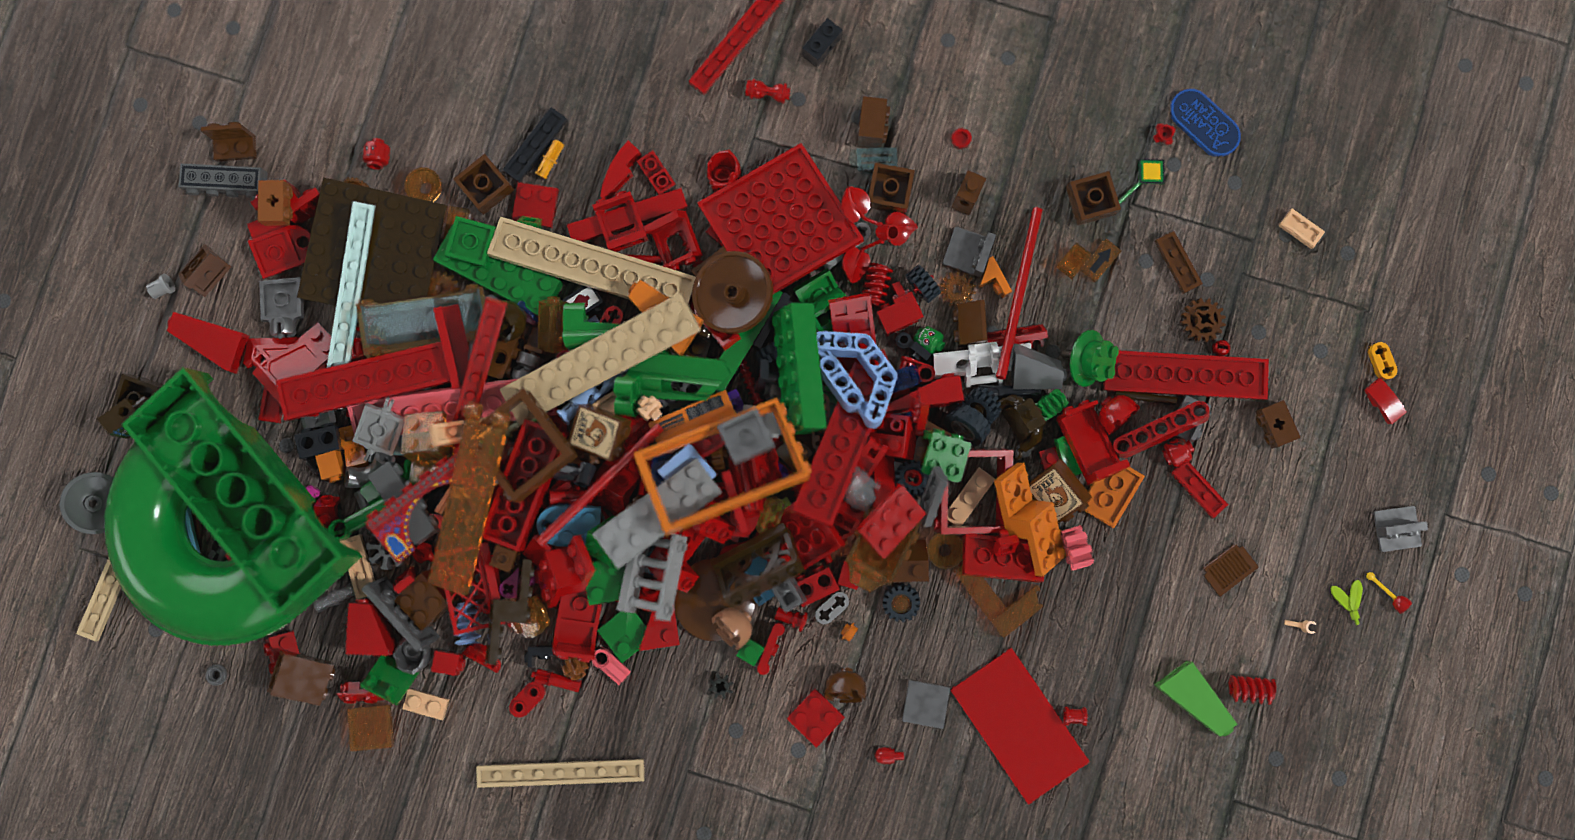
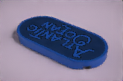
[1170,89,1241,157]

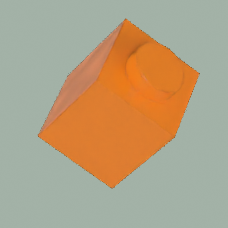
[315,450,346,483]

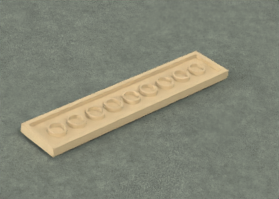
[487,217,696,304]
[499,293,701,426]

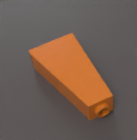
[628,279,704,355]

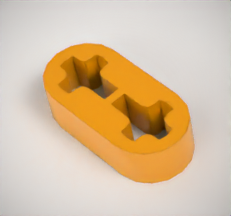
[1368,342,1397,380]

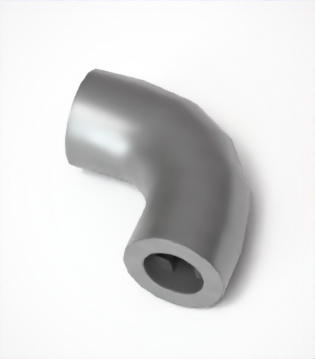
[344,452,395,488]

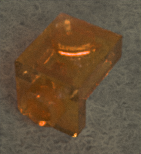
[1056,243,1091,279]

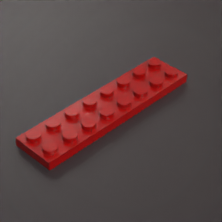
[276,342,451,421]
[1103,350,1269,400]
[792,362,891,528]

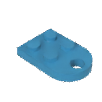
[537,504,601,547]

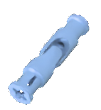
[556,368,629,425]

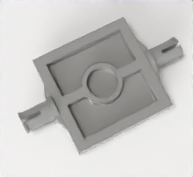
[353,397,406,462]

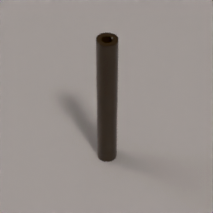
[1114,391,1177,405]

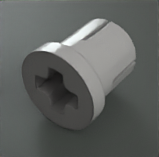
[146,274,176,299]

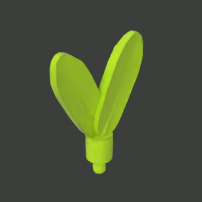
[1330,580,1363,625]

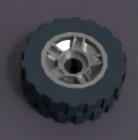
[944,403,991,447]

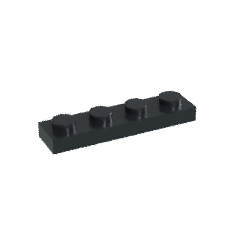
[502,107,568,182]

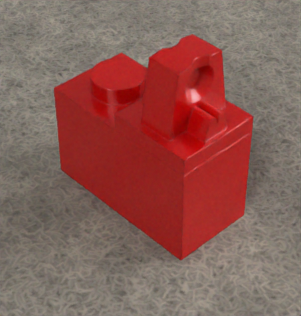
[876,281,924,337]

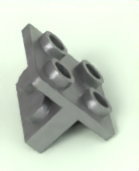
[1373,506,1428,552]

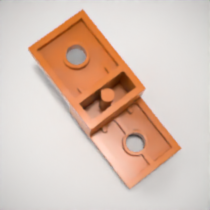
[994,462,1065,577]

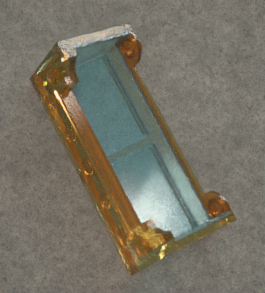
[356,284,485,359]

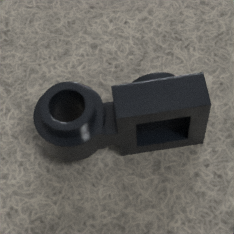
[895,332,932,363]

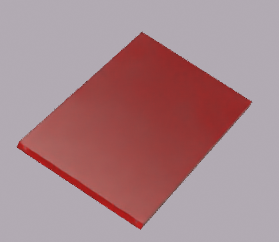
[950,648,1090,805]

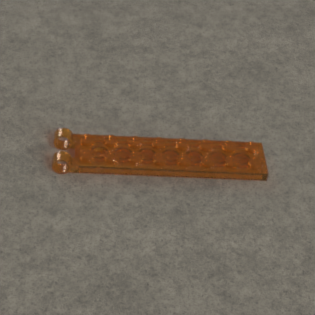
[428,402,511,595]

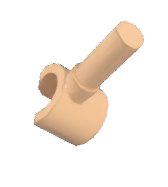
[1284,620,1316,634]

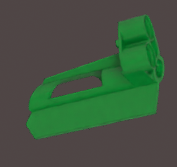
[562,303,671,354]
[614,353,730,417]

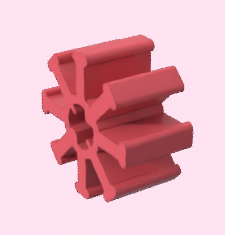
[1061,525,1094,571]

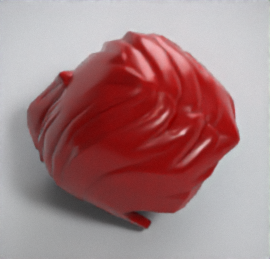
[707,150,741,192]

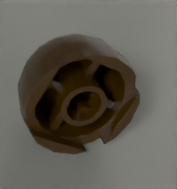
[498,300,527,343]

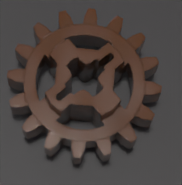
[1180,298,1226,343]
[708,444,731,480]

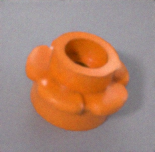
[840,623,859,642]

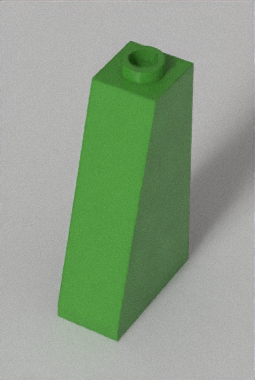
[1154,661,1237,737]

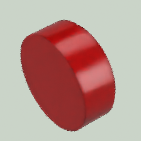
[951,128,972,149]

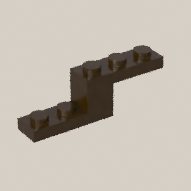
[485,559,534,665]

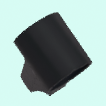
[553,462,597,489]

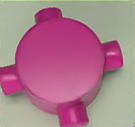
[306,484,321,498]

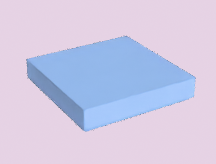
[657,444,717,480]

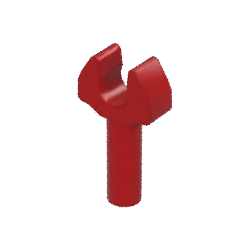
[412,543,451,571]

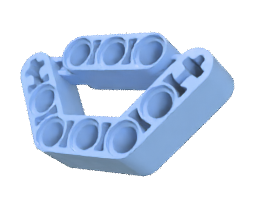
[817,331,897,429]

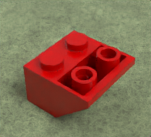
[868,413,916,460]

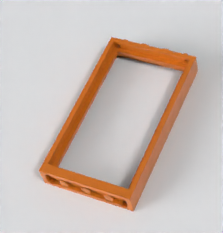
[633,398,811,536]

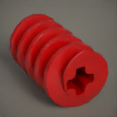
[861,263,893,308]
[1228,675,1277,705]

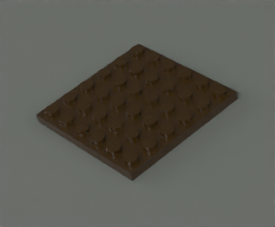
[297,177,447,325]

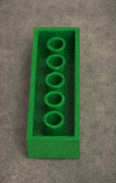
[433,224,563,320]
[772,303,826,435]

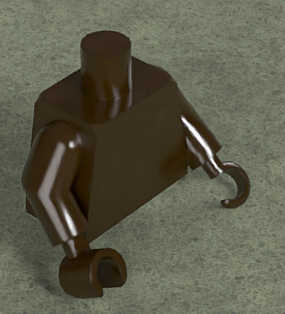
[997,394,1046,460]

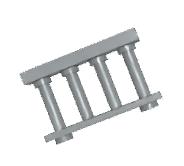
[617,534,687,621]

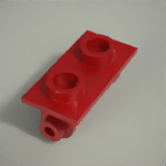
[337,682,384,704]

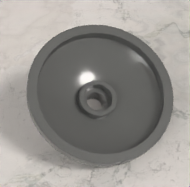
[59,472,113,534]

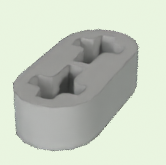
[815,592,849,624]

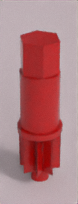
[531,669,582,693]

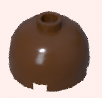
[825,668,866,703]

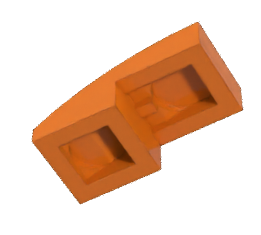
[339,425,369,468]

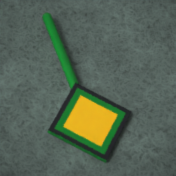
[1118,159,1165,204]

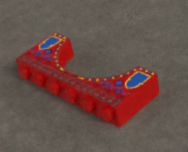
[365,444,498,563]

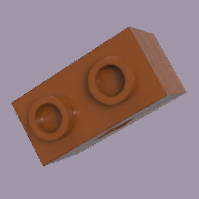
[258,180,293,226]

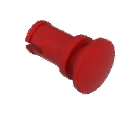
[775,607,807,632]

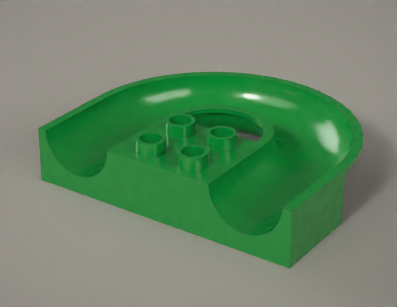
[104,367,363,646]

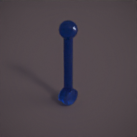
[518,301,549,333]

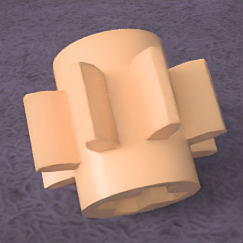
[636,395,662,421]

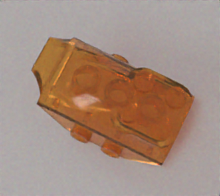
[846,506,921,592]

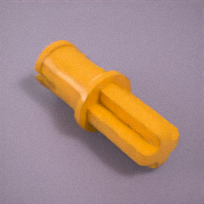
[535,140,564,179]

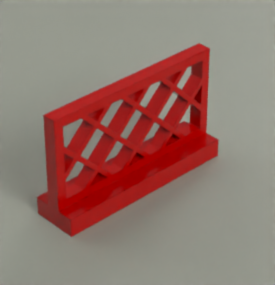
[436,542,505,636]

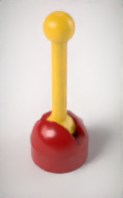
[1366,572,1412,614]

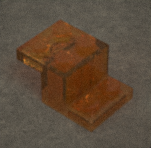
[400,411,455,484]

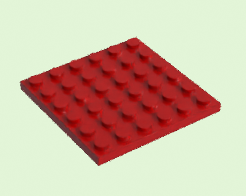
[697,143,864,294]

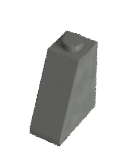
[1010,344,1067,389]

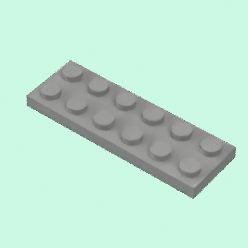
[593,458,722,569]

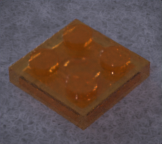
[347,705,394,752]

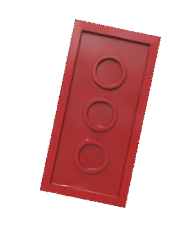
[962,534,1044,583]

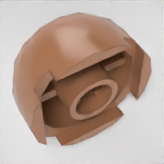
[712,607,752,650]

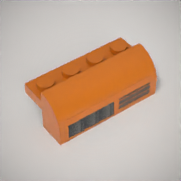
[649,390,736,457]

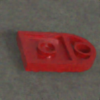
[248,225,311,279]

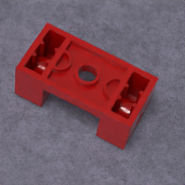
[646,505,736,593]

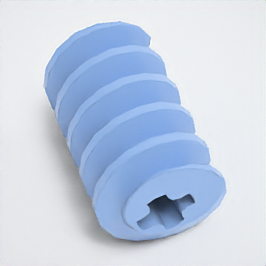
[454,601,481,645]

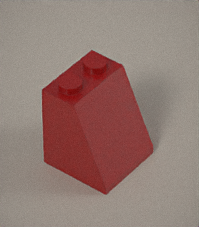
[346,598,398,656]

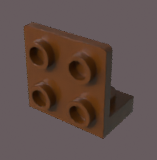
[201,122,257,162]

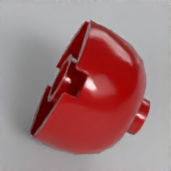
[1099,395,1140,435]

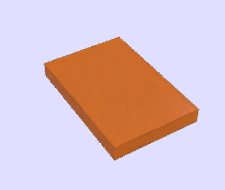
[1084,467,1145,529]

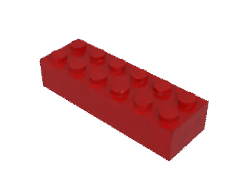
[480,419,569,552]

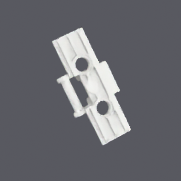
[933,342,1031,388]

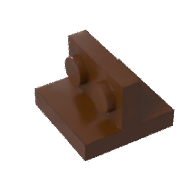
[178,244,232,297]

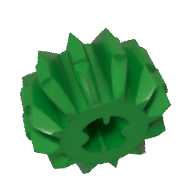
[1035,389,1069,421]

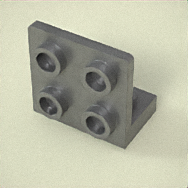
[943,227,996,277]

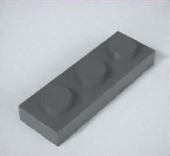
[920,466,948,527]

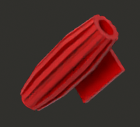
[728,448,782,516]

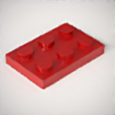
[856,484,926,559]

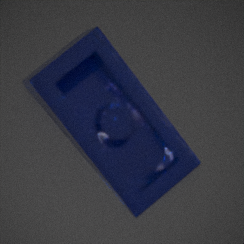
[892,365,922,393]

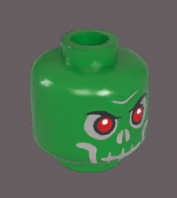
[913,326,945,356]

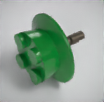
[1062,330,1119,387]

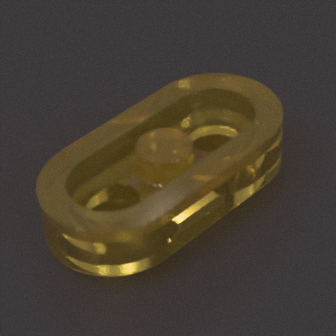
[756,496,785,534]

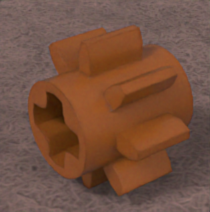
[561,657,589,680]

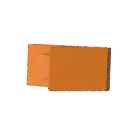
[979,256,1012,299]

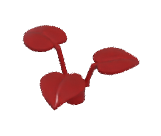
[841,186,918,283]

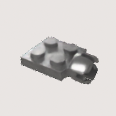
[259,277,304,338]

